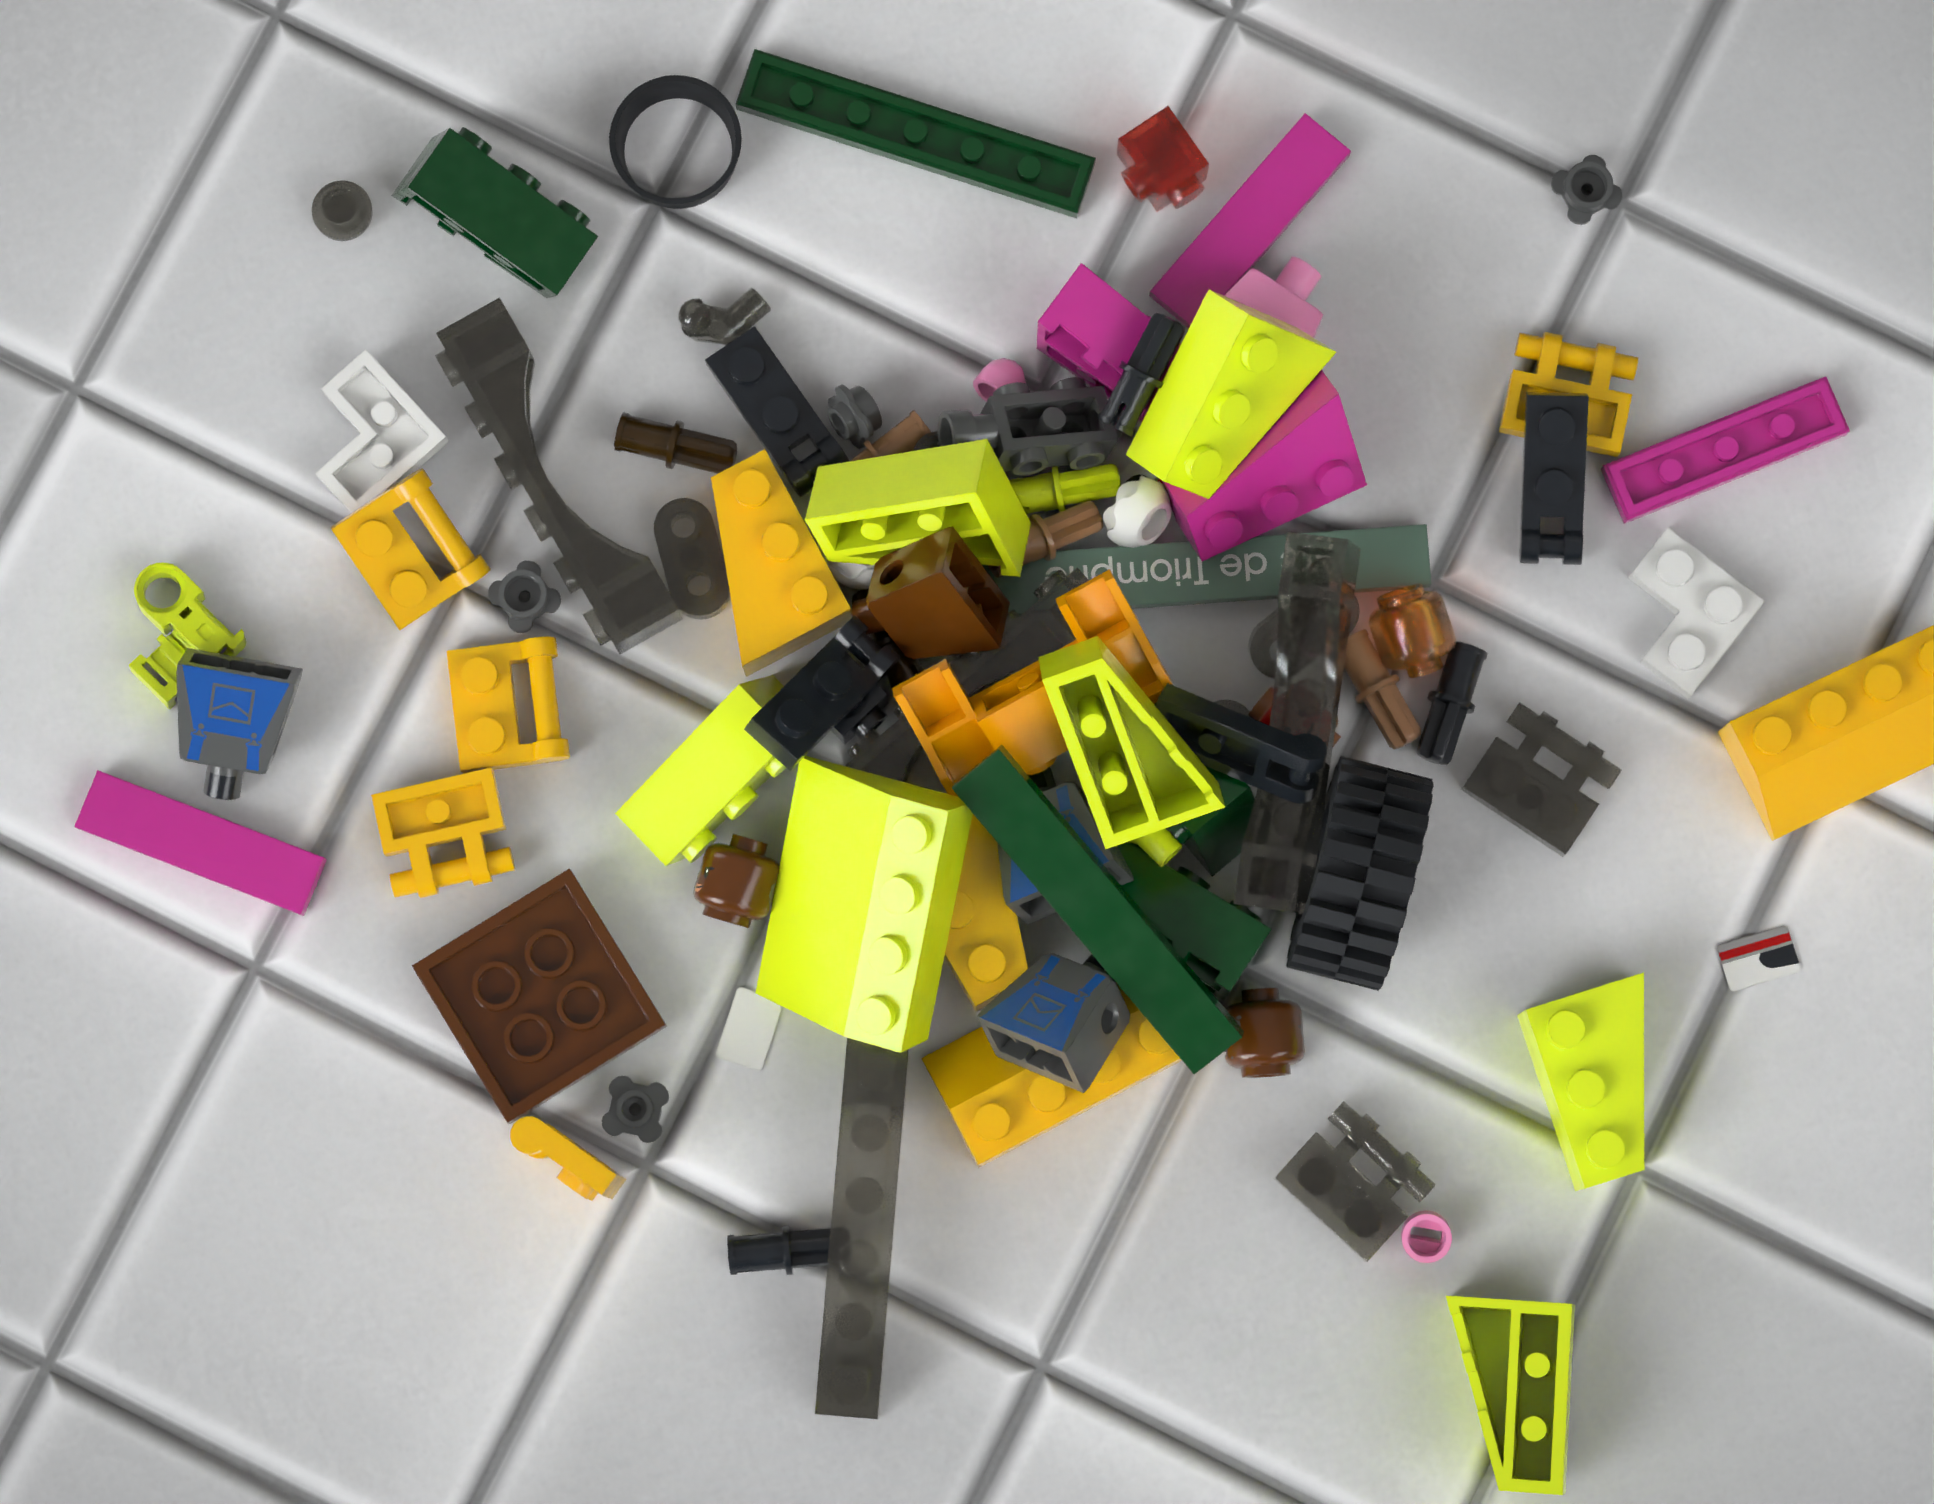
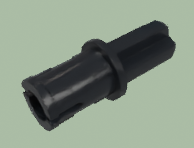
[1097,313,1185,436]
[1417,641,1488,765]
[727,1226,852,1275]

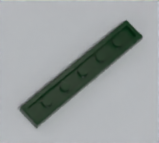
[736,49,1096,219]
[951,745,1244,1075]

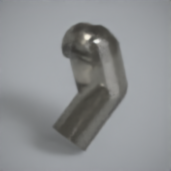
[678,288,771,345]

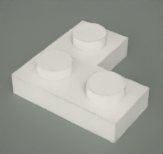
[315,349,449,513]
[1628,527,1765,699]

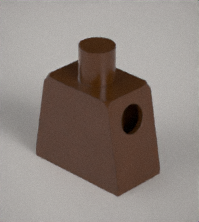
[851,526,1010,659]

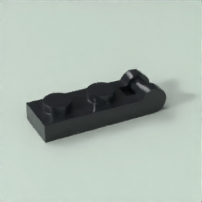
[705,326,849,498]
[1519,392,1589,565]
[744,615,901,771]
[1156,683,1327,804]

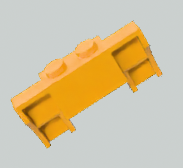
[892,569,1173,797]

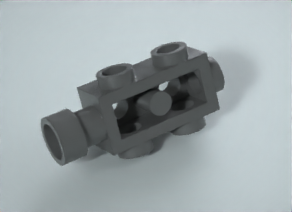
[938,377,1123,475]

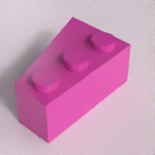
[1036,263,1181,423]
[1162,370,1367,562]

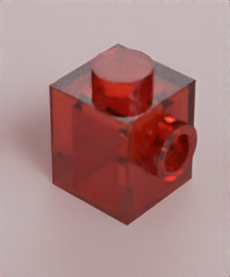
[1117,106,1209,212]

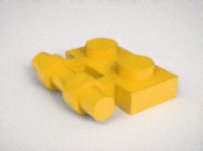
[1499,332,1638,457]
[371,768,515,898]

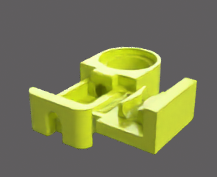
[129,562,246,710]

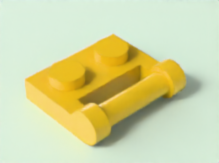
[330,468,491,630]
[446,636,570,774]
[510,1116,627,1201]

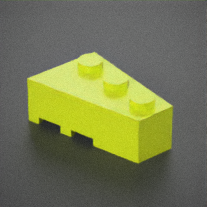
[805,439,1031,577]

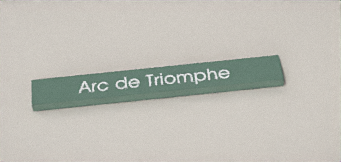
[982,524,1432,618]

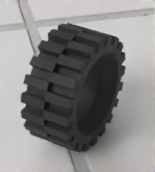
[1286,756,1434,991]

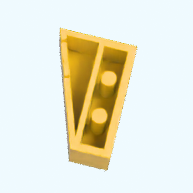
[711,449,852,677]
[944,814,1028,1012]

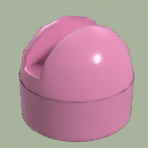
[973,358,1026,402]
[1401,1210,1452,1263]

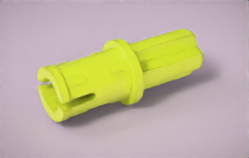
[1009,464,1121,514]

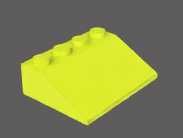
[755,756,973,1053]

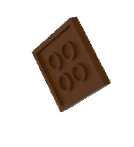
[412,868,667,1124]

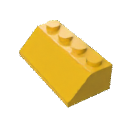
[1718,625,1934,841]
[921,983,1182,1168]

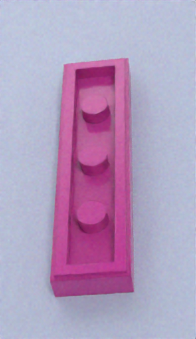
[1149,113,1351,329]
[1601,376,1850,524]
[74,770,327,916]

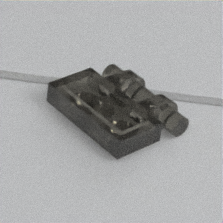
[1461,702,1622,857]
[1273,1101,1436,1262]

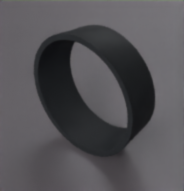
[609,75,742,209]

